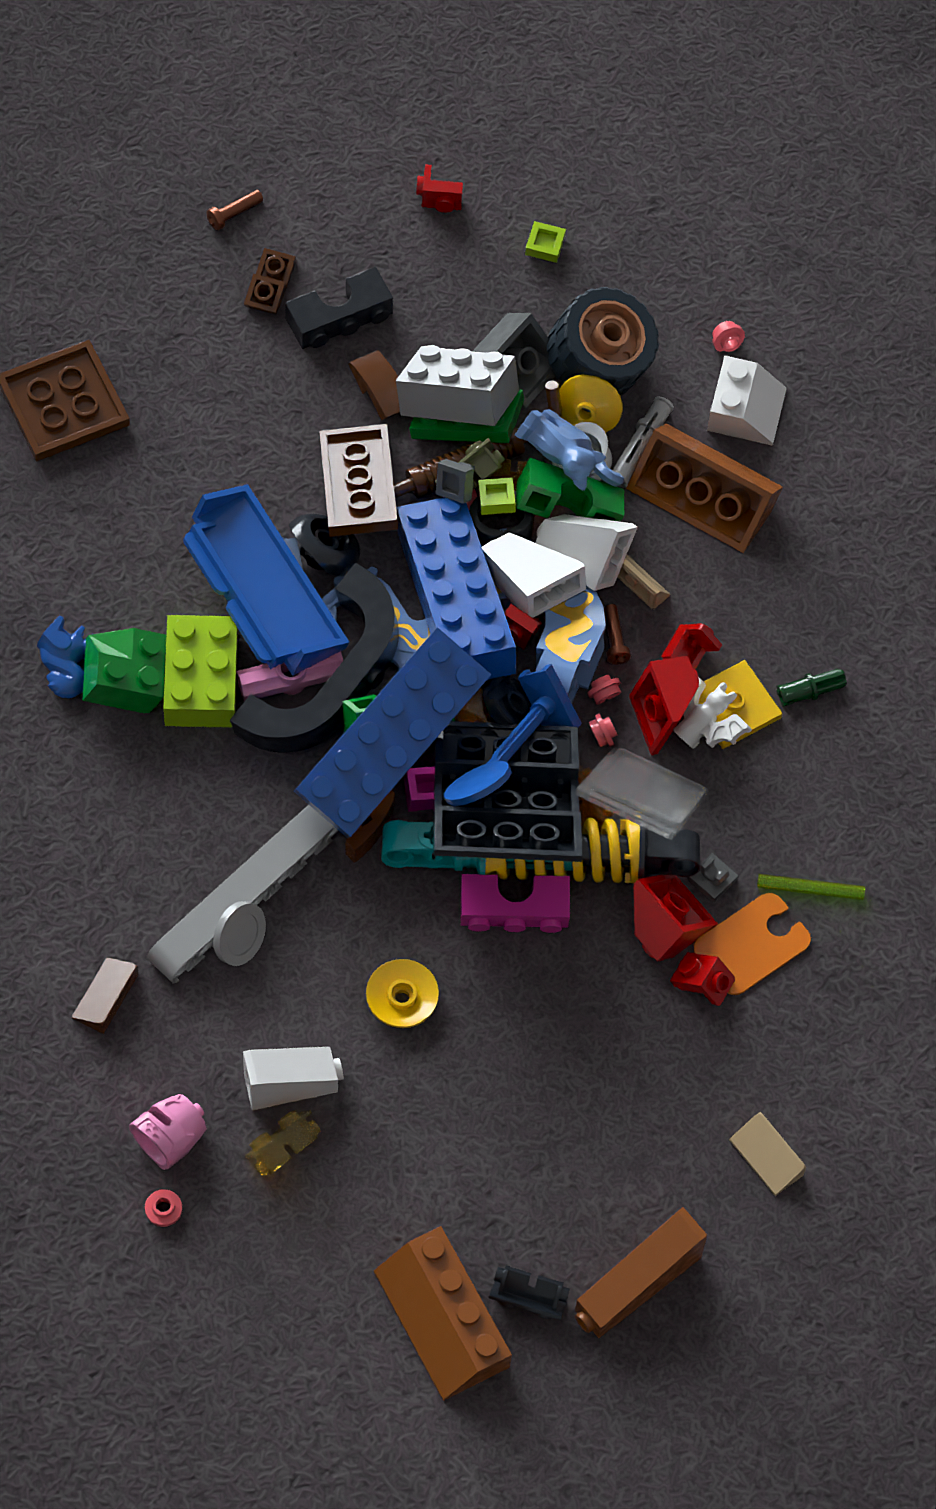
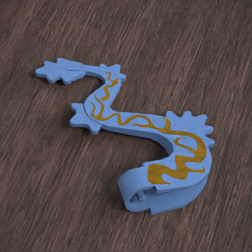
[322,528,606,703]

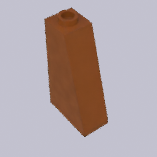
[575,1207,708,1338]

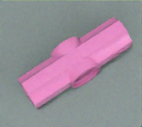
[236,651,343,702]

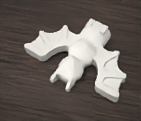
[674,678,752,749]

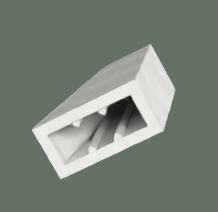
[535,514,638,591]
[482,533,586,618]
[243,1047,344,1110]

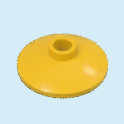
[559,374,623,433]
[366,959,439,1028]

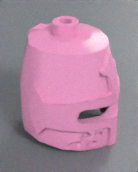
[129,1094,207,1170]

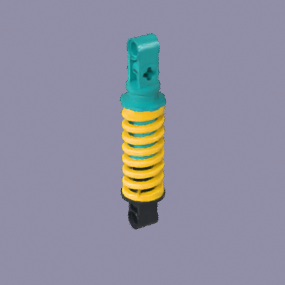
[381,818,700,884]

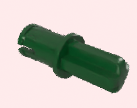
[776,668,847,707]

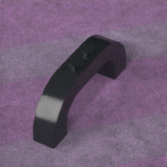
[230,563,399,753]

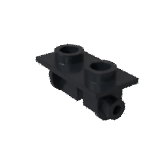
[489,1265,570,1320]

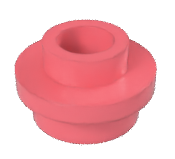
[712,321,745,352]
[587,675,621,705]
[588,713,618,748]
[145,1190,182,1227]

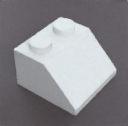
[707,356,786,445]

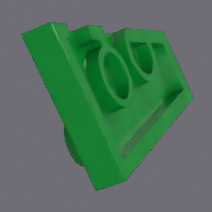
[409,389,524,443]

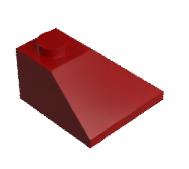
[629,656,699,756]
[634,874,718,961]

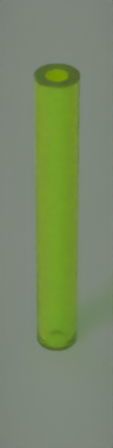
[757,874,865,900]

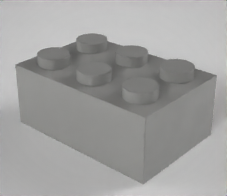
[396,345,519,426]

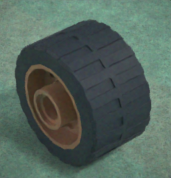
[547,287,659,396]

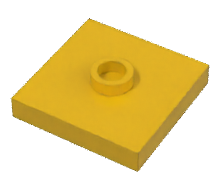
[698,660,782,749]

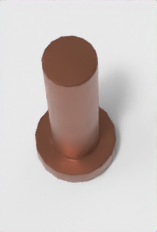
[207,190,263,230]
[604,604,631,664]

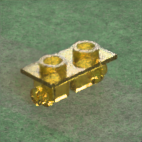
[245,1109,321,1176]

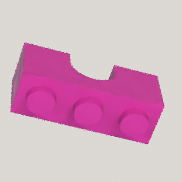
[461,874,570,933]

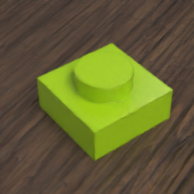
[525,221,566,263]
[478,478,516,515]

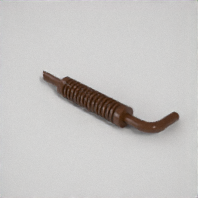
[394,381,562,498]

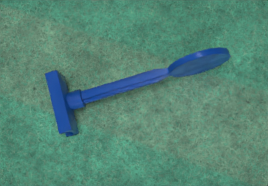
[444,664,582,806]

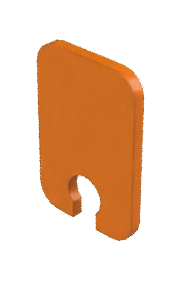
[694,893,811,995]

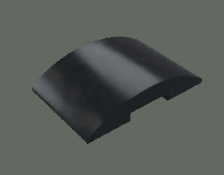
[433,721,582,862]

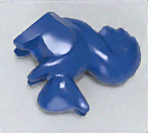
[37,615,93,699]

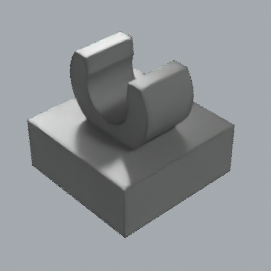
[436,459,475,504]
[688,853,738,903]

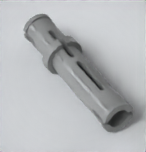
[612,396,674,488]

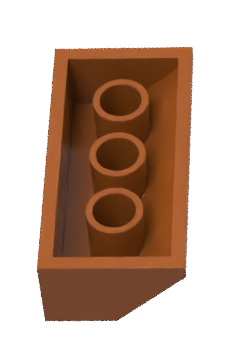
[626,423,783,553]
[374,1226,512,1401]

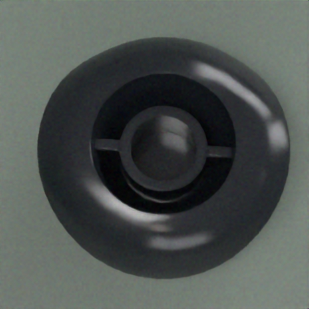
[289,513,360,576]

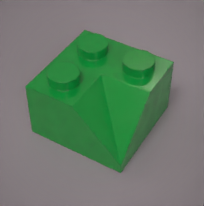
[82,628,166,713]

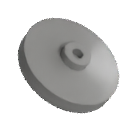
[213,901,266,966]

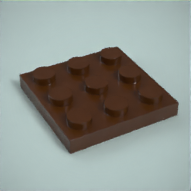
[0,339,130,462]

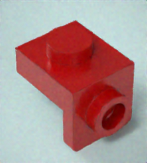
[416,164,463,213]
[504,604,542,650]
[661,623,722,670]
[670,952,735,1006]

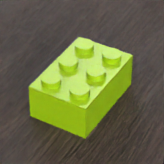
[163,615,238,727]

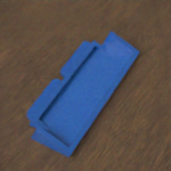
[183,484,349,676]

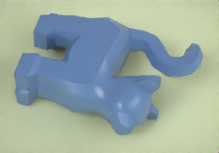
[515,409,624,490]

